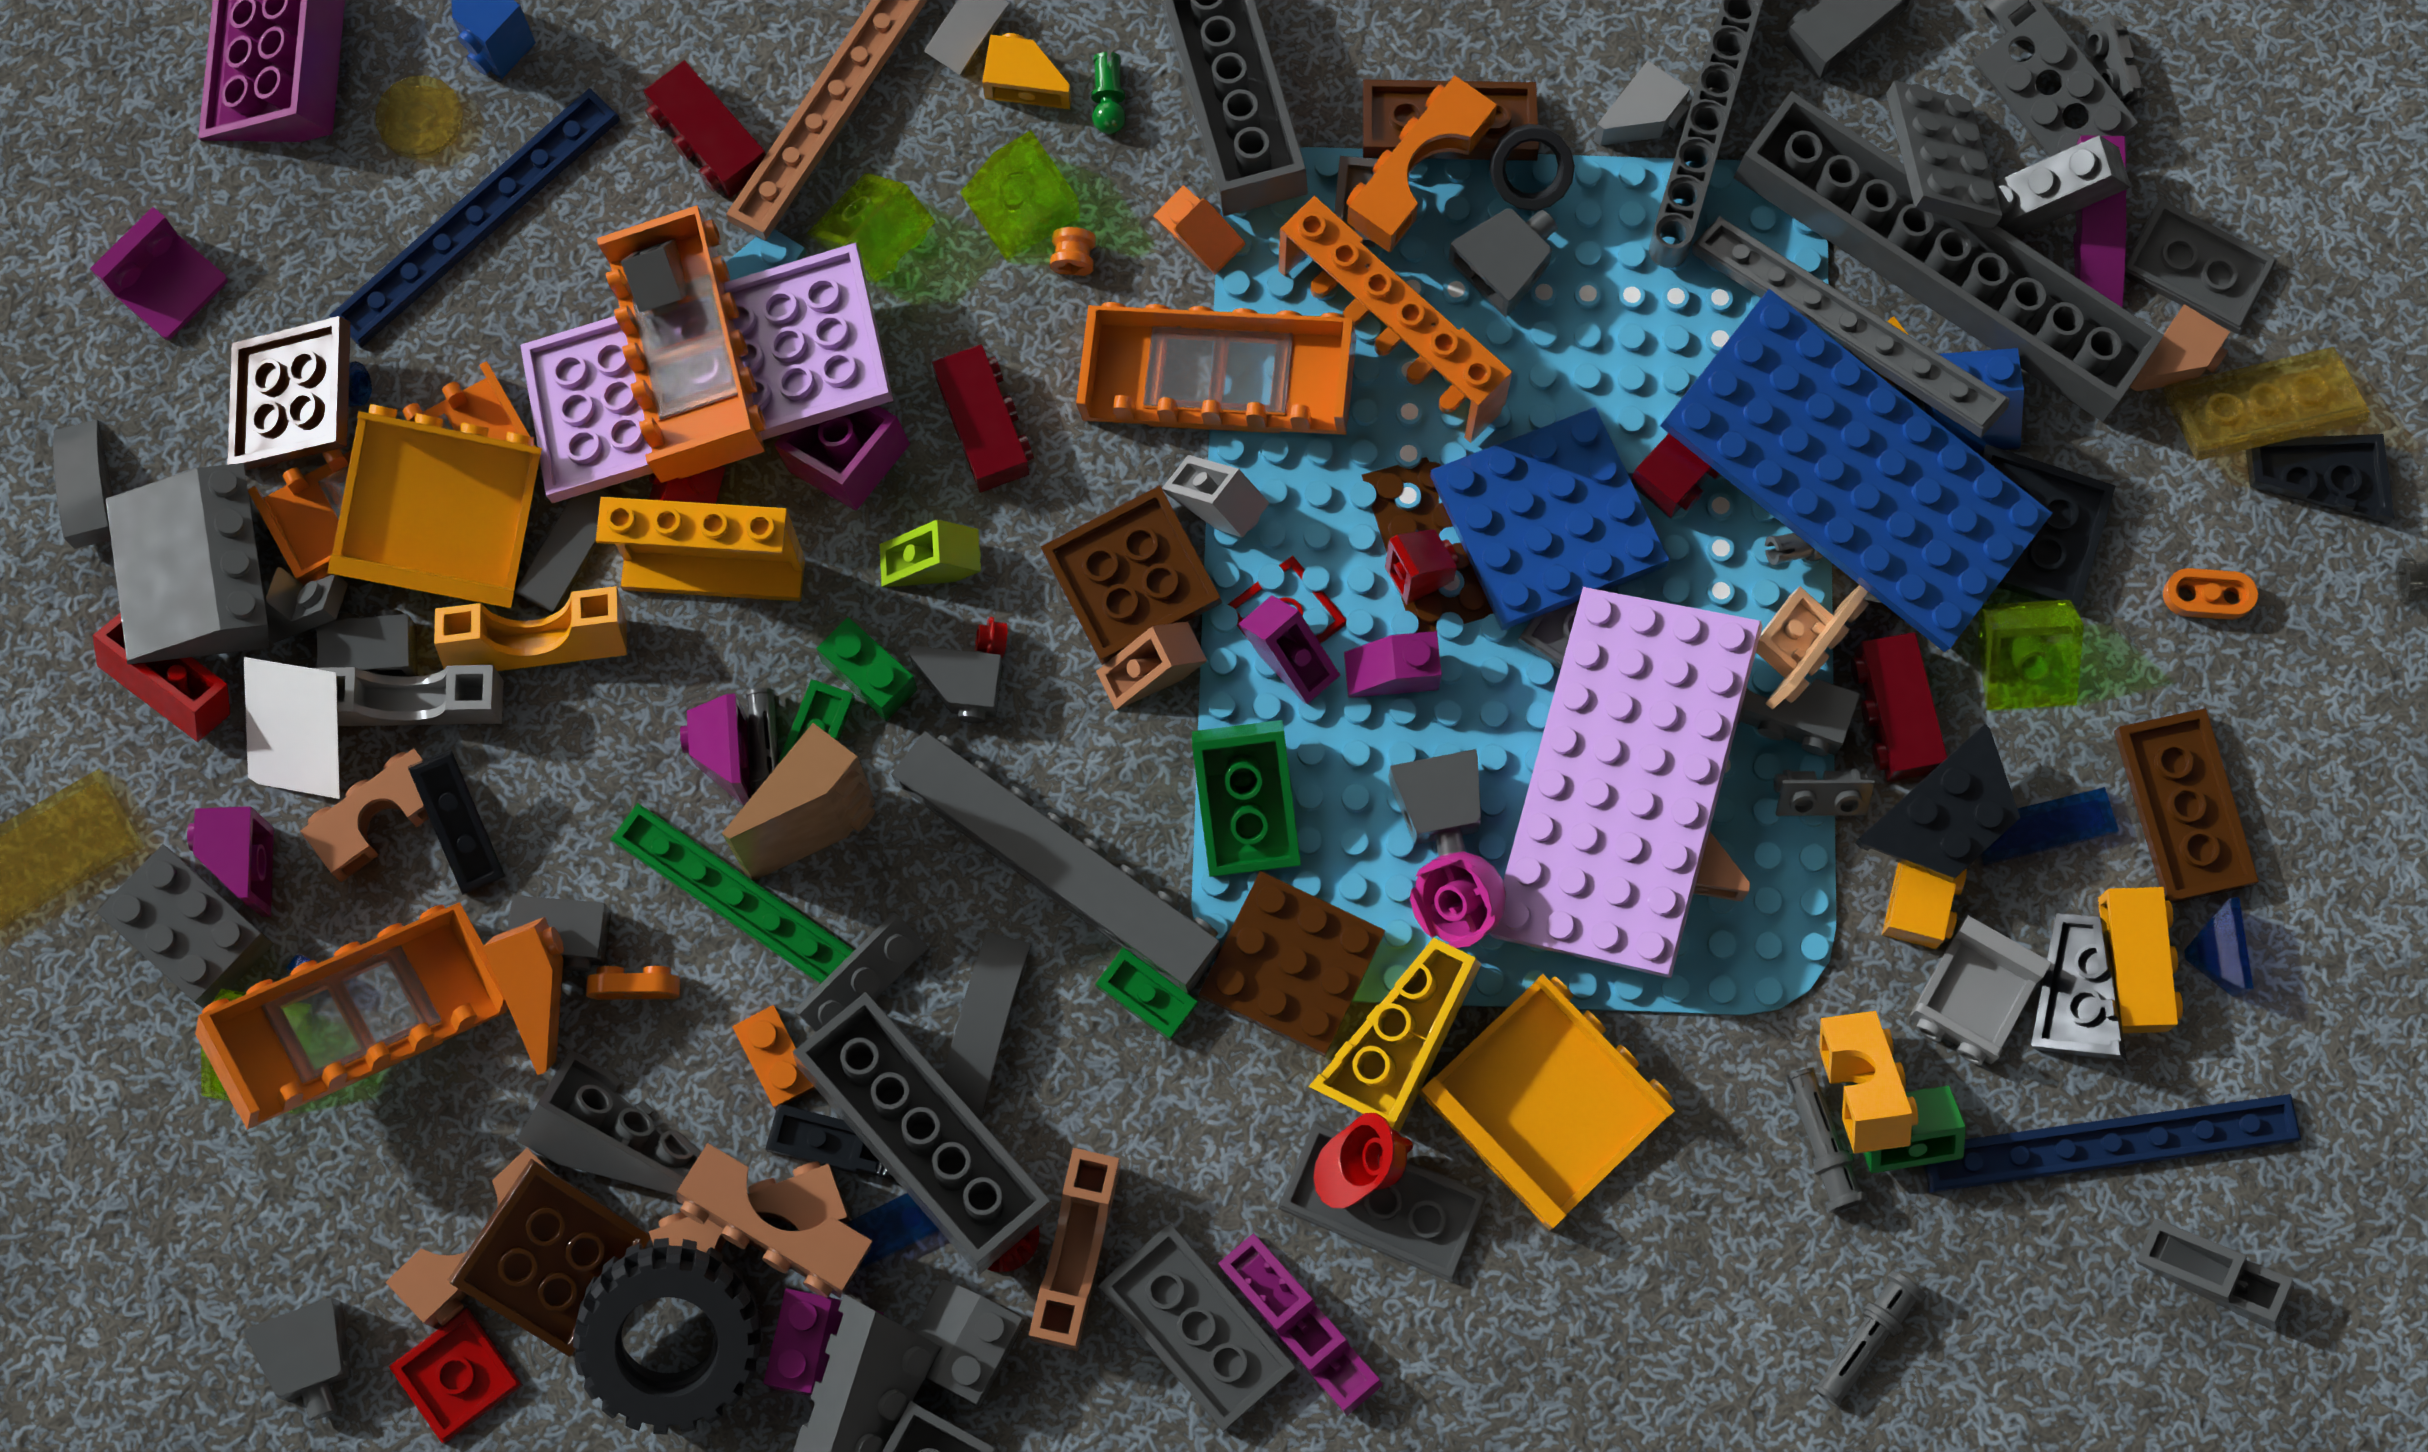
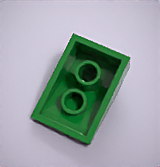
[1192,720,1301,877]

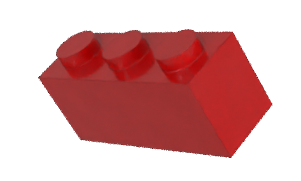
[92,612,230,742]

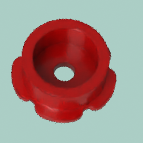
[975,617,1008,659]

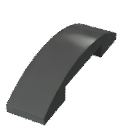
[943,932,1031,1121]

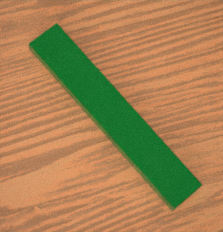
[610,803,854,984]

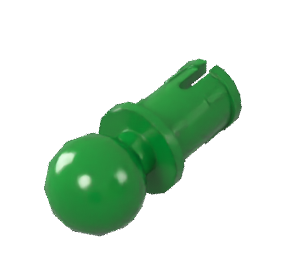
[1091,52,1126,135]

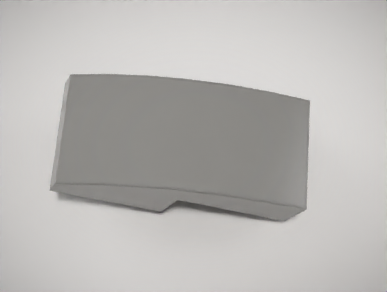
[924,0,1011,76]

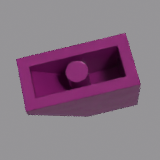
[1239,595,1341,704]
[1344,631,1442,698]

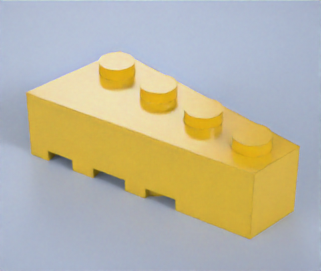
[1308,938,1481,1132]

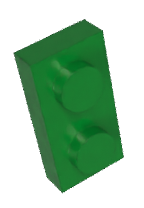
[778,679,855,763]
[1095,947,1198,1041]

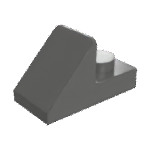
[265,567,348,643]

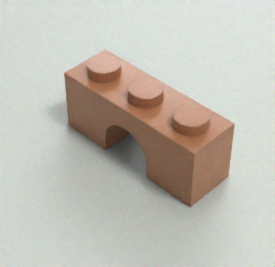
[300,748,429,882]

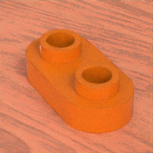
[2163,568,2258,620]
[586,966,680,1000]

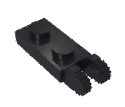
[765,1104,894,1180]

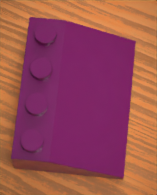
[198,0,345,142]

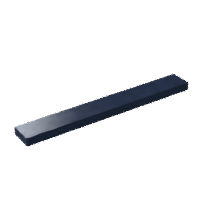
[329,88,620,348]
[1924,1094,2301,1193]

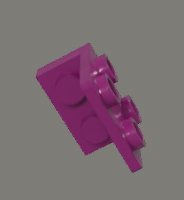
[90,207,228,341]

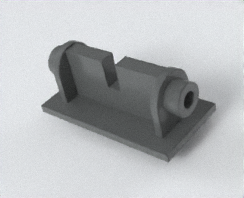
[2084,14,2145,106]
[1774,769,1875,816]

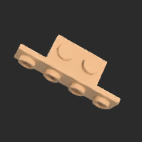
[1756,585,1869,709]

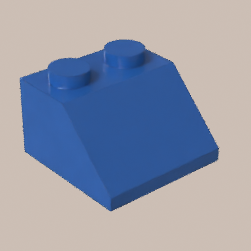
[451,0,536,80]
[1924,348,2024,452]

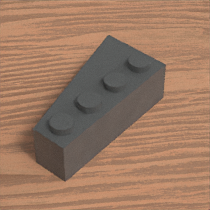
[793,1294,941,1452]

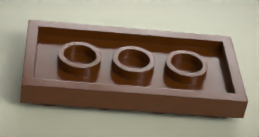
[1363,79,1539,161]
[1362,457,1494,633]
[2114,708,2259,904]

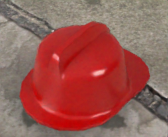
[1313,1113,1413,1209]

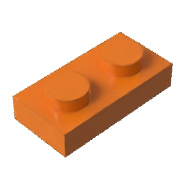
[732,1005,816,1110]

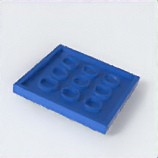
[1430,407,1669,631]

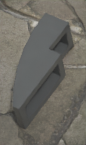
[53,419,114,549]
[2136,1218,2294,1331]

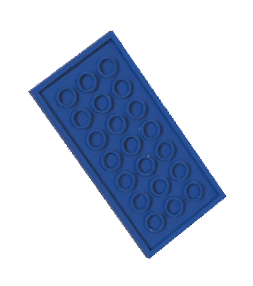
[1660,289,2052,652]

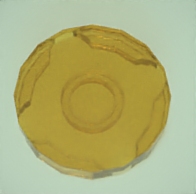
[375,75,463,160]

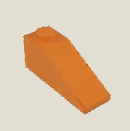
[483,917,564,1075]

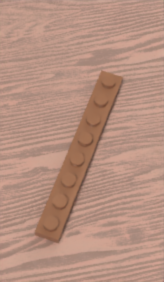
[726,0,927,241]

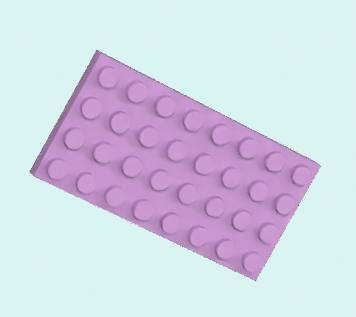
[520,243,893,503]
[1490,587,1763,978]

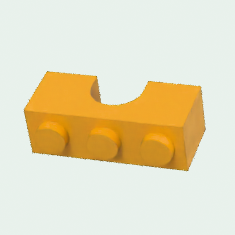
[1819,1011,1918,1154]

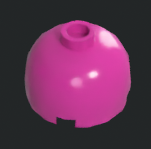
[1410,851,1506,948]

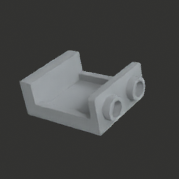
[1908,915,2051,1065]

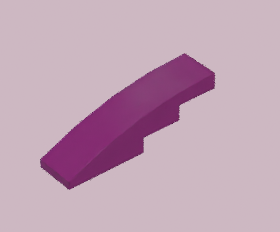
[2073,135,2126,308]
[1217,1233,1383,1416]

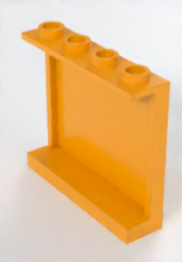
[327,404,542,608]
[596,497,805,602]
[1418,974,1675,1231]

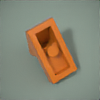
[1153,185,1246,275]

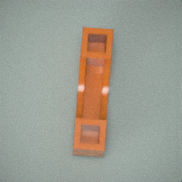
[1346,75,1497,253]

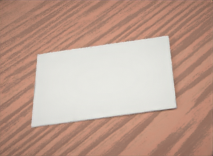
[244,657,340,799]

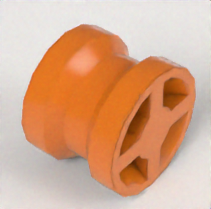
[1050,227,1096,276]

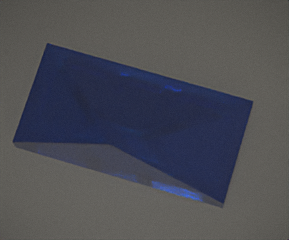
[2184,897,2254,997]

